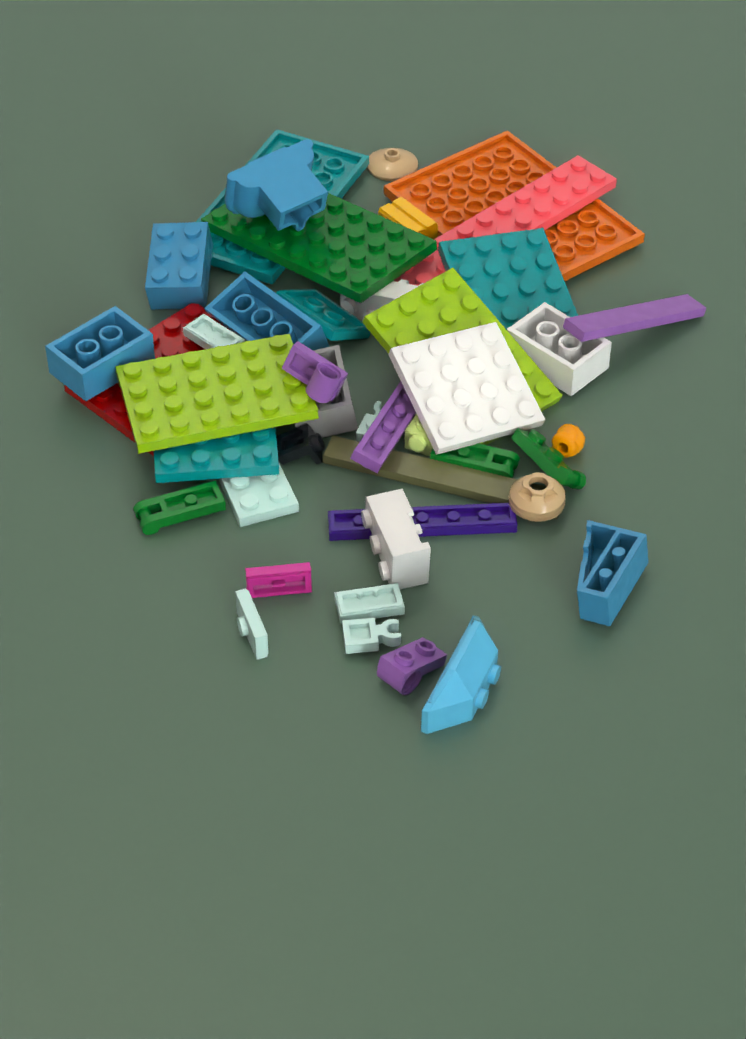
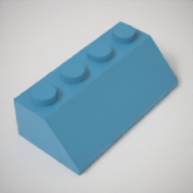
[204,272,329,350]

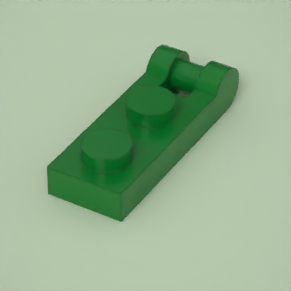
[511,428,586,490]
[430,443,520,478]
[133,480,226,535]

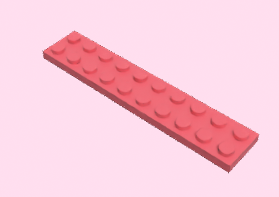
[394,155,617,286]

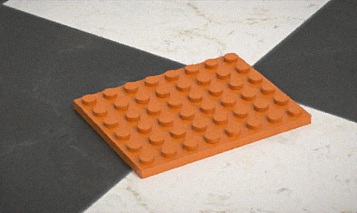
[384,130,645,281]

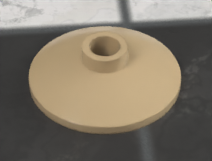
[367,148,418,181]

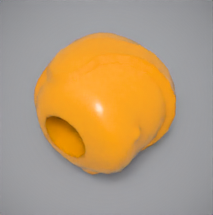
[551,424,585,458]

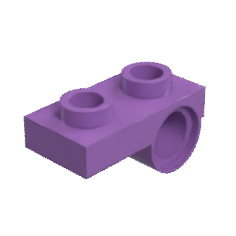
[281,341,348,403]
[377,637,447,696]

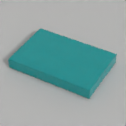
[276,289,371,341]

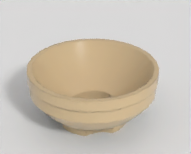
[509,472,566,522]

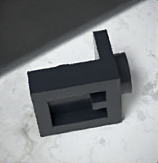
[276,424,325,465]

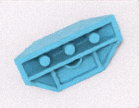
[421,615,501,734]

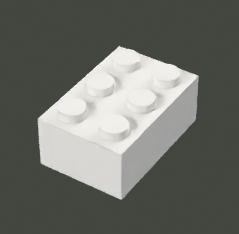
[507,302,612,396]

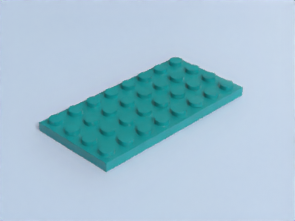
[196,129,369,285]

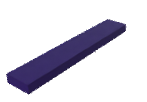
[328,503,518,541]

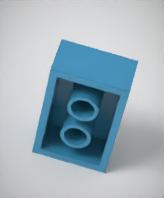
[145,222,213,310]
[45,306,155,401]

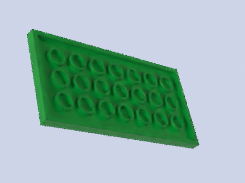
[201,193,437,303]

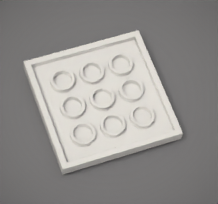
[388,322,545,455]

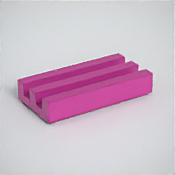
[245,562,312,598]

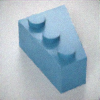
[577,520,649,626]

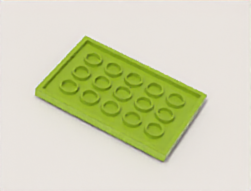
[362,268,562,445]
[115,334,319,454]

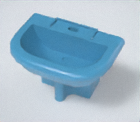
[225,139,328,231]

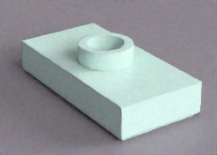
[183,314,245,349]
[334,583,405,624]
[235,588,269,660]

